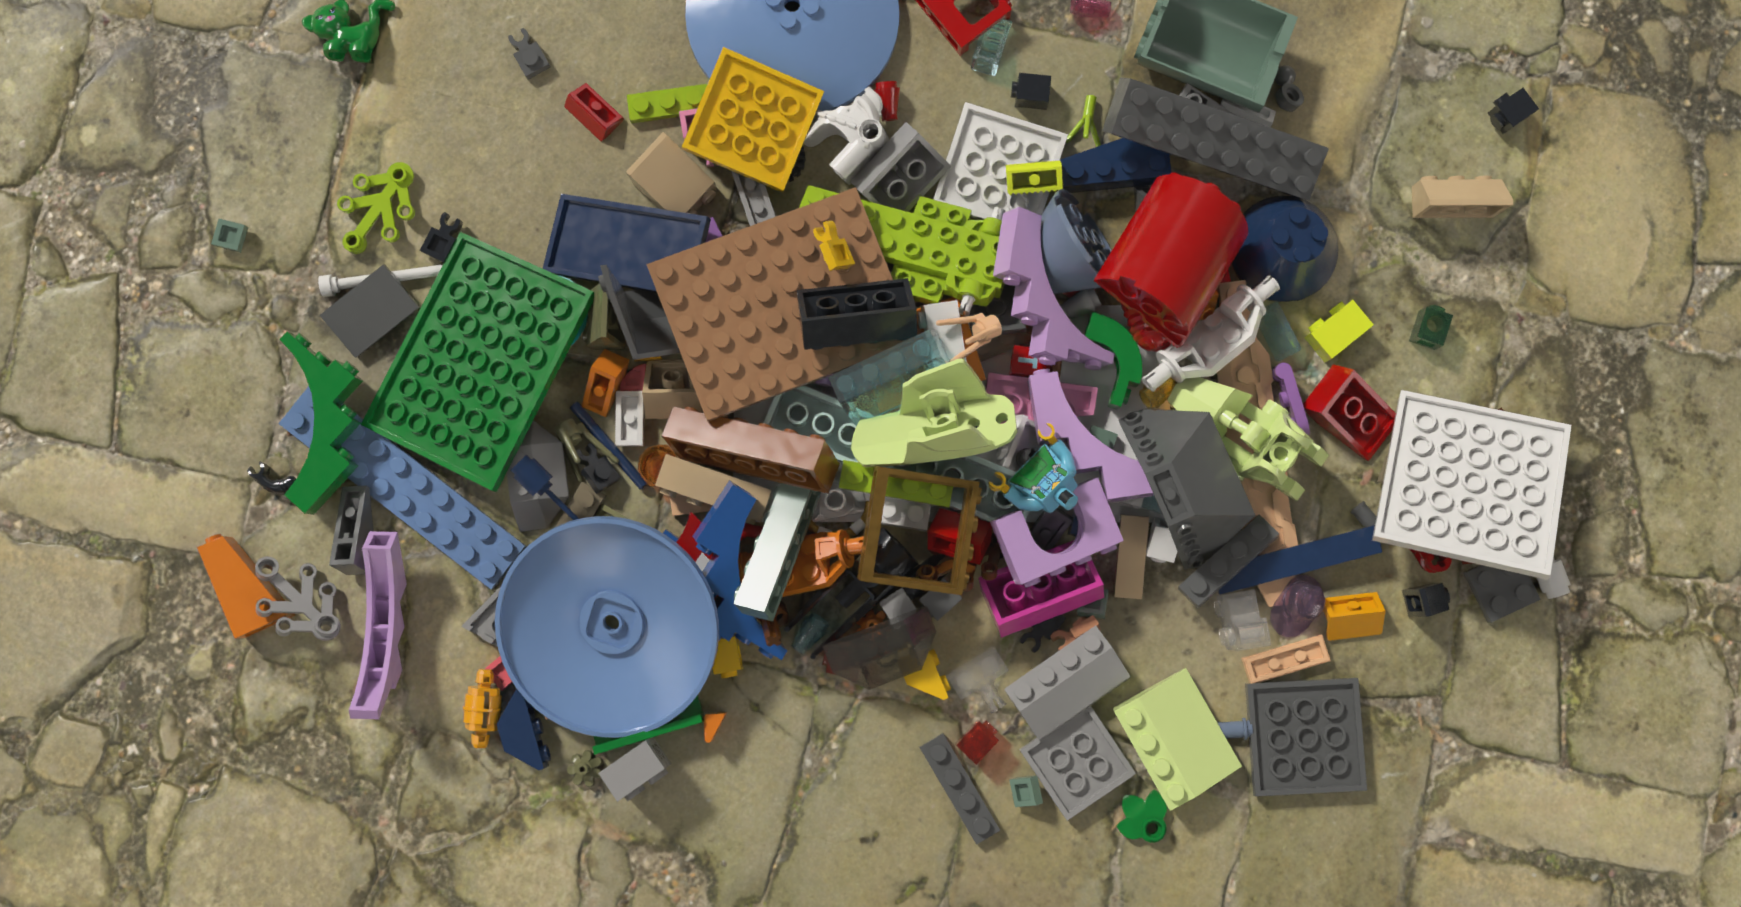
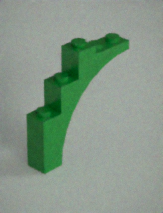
[279,331,363,515]

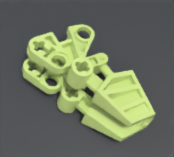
[1167,377,1329,501]

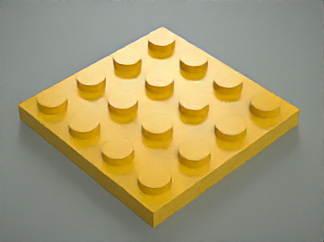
[681,47,824,193]

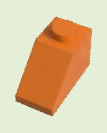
[582,349,629,417]

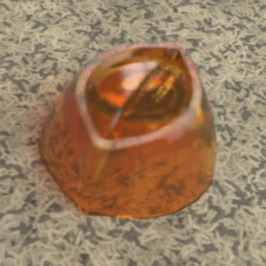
[638,444,677,488]

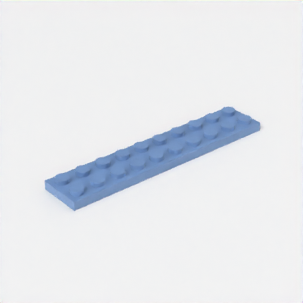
[279,386,527,590]

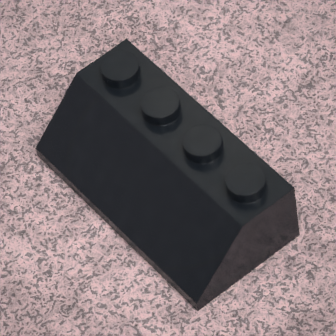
[796,278,917,350]

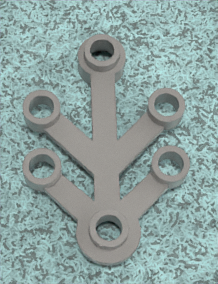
[255,557,341,641]

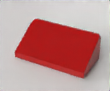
[564,83,624,141]

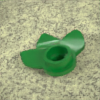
[1117,789,1167,843]

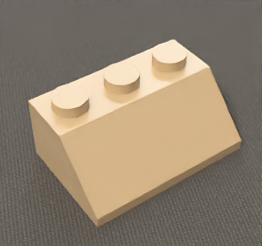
[1412,175,1513,218]
[642,359,728,419]

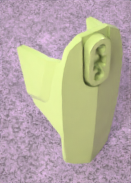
[851,359,1018,467]

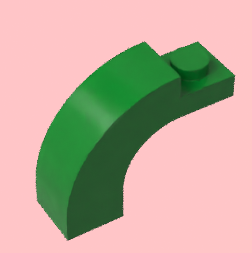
[1084,312,1142,410]

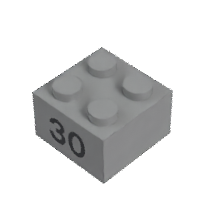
[598,737,671,802]

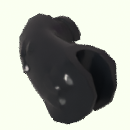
[247,461,296,495]

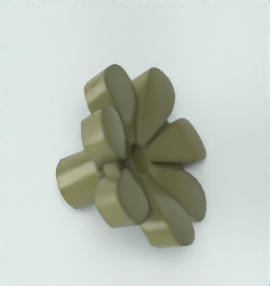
[567,750,603,787]

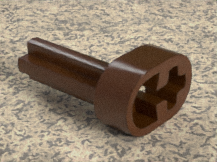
[756,601,789,647]

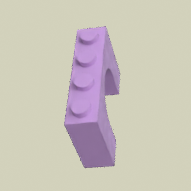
[989,478,1124,587]

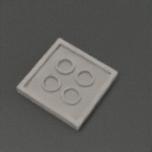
[1019,706,1136,821]

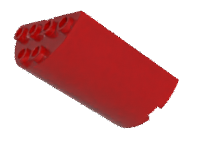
[1093,172,1249,348]

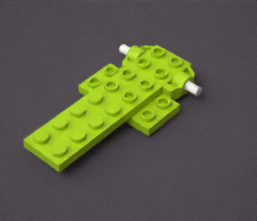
[799,185,1005,316]

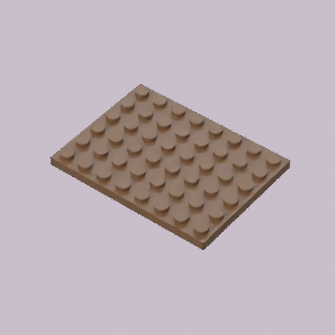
[646,187,917,422]

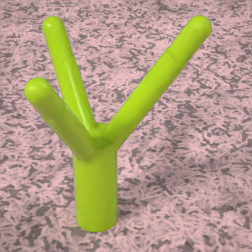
[1066,95,1101,147]

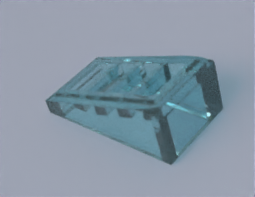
[971,19,1012,76]

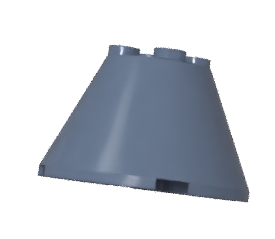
[1040,189,1112,294]

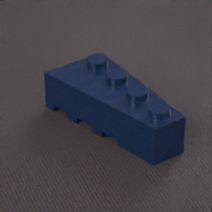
[1060,138,1172,193]

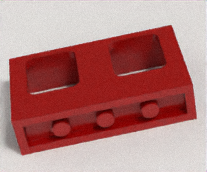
[915,0,1012,56]

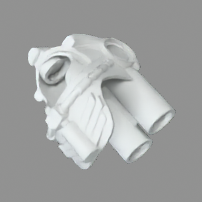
[803,87,889,185]

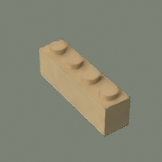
[655,454,772,525]

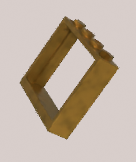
[857,466,982,595]

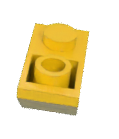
[896,645,951,700]

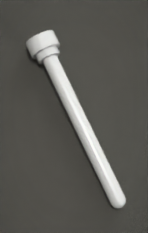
[318,264,443,297]

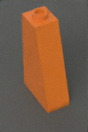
[197,534,296,639]

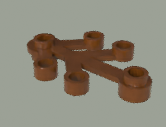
[916,533,1004,591]

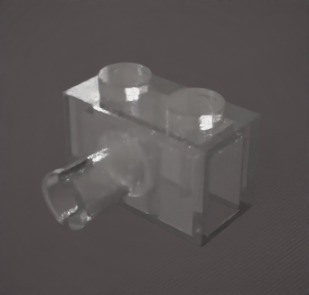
[946,646,1009,714]

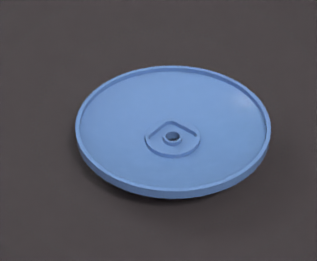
[685,0,899,111]
[495,516,719,738]

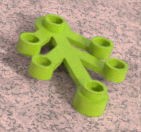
[337,162,415,254]

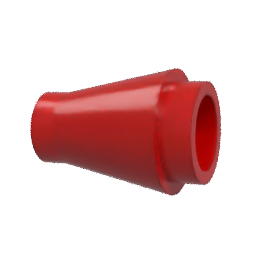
[874,81,900,122]

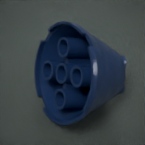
[1232,196,1339,302]

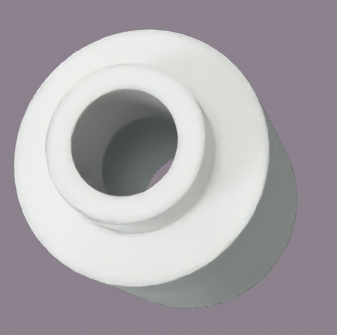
[1537,556,1571,599]

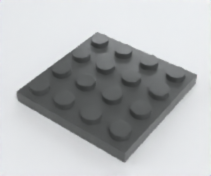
[1245,678,1367,797]

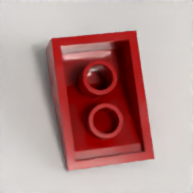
[1303,364,1396,461]

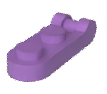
[1272,363,1310,436]

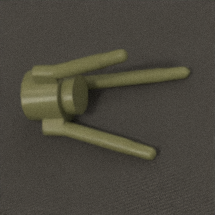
[555,419,619,483]

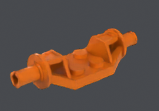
[738,529,864,597]

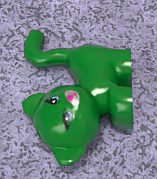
[302,0,396,63]

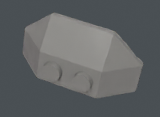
[507,421,569,532]

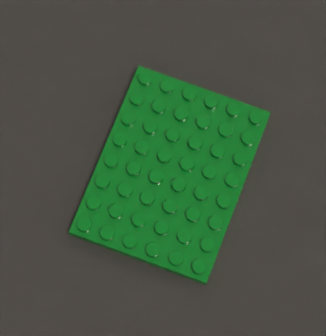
[360,232,594,493]

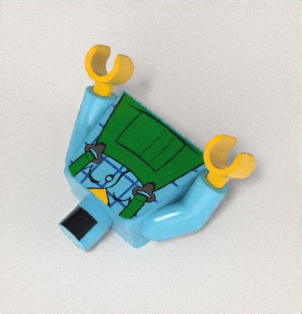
[988,423,1078,513]

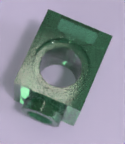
[1409,305,1453,350]

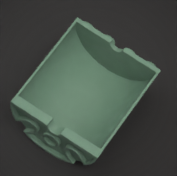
[1134,0,1298,113]

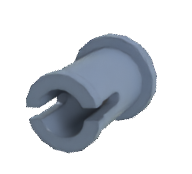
[1217,718,1253,740]

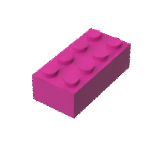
[978,540,1104,638]

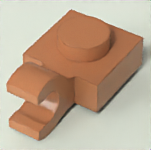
[1050,615,1101,650]

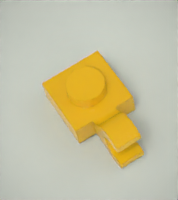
[813,221,855,271]

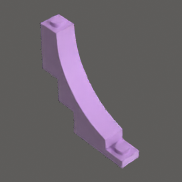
[1027,369,1154,503]

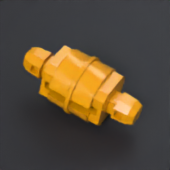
[463,669,502,748]

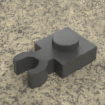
[508,28,551,80]

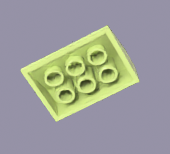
[1113,668,1242,811]

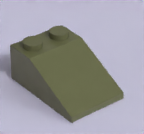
[583,283,625,350]

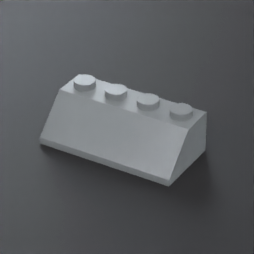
[1004,625,1131,741]

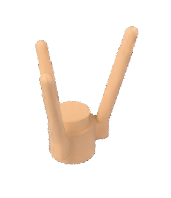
[936,313,1002,364]

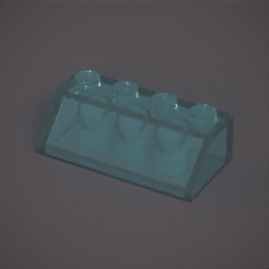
[828,329,950,426]

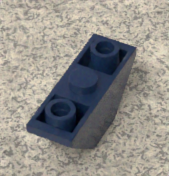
[497,689,551,770]

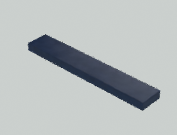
[1218,525,1382,595]

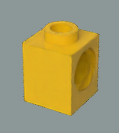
[712,636,743,679]

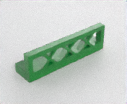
[592,695,704,755]

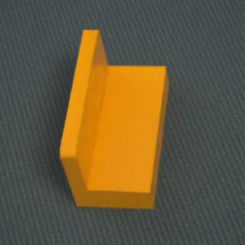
[1321,592,1386,641]

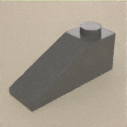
[329,485,374,575]

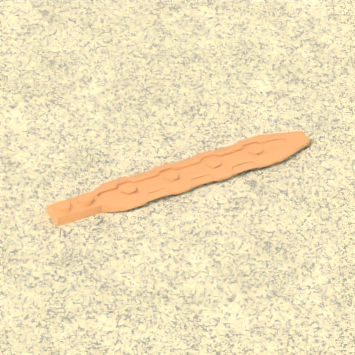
[1217,280,1298,607]

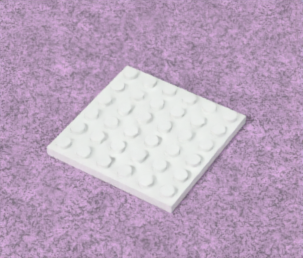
[1372,390,1571,580]

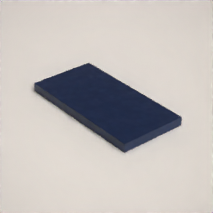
[542,194,711,293]

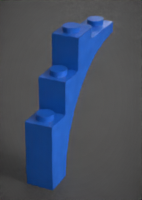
[693,480,787,660]

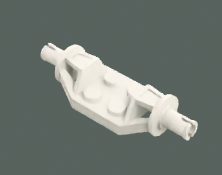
[1142,276,1280,392]

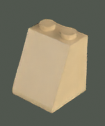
[626,132,717,215]

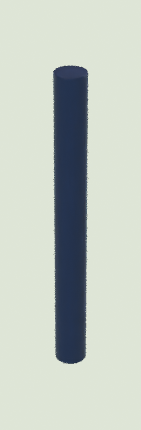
[570,401,648,490]

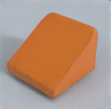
[704,712,727,743]

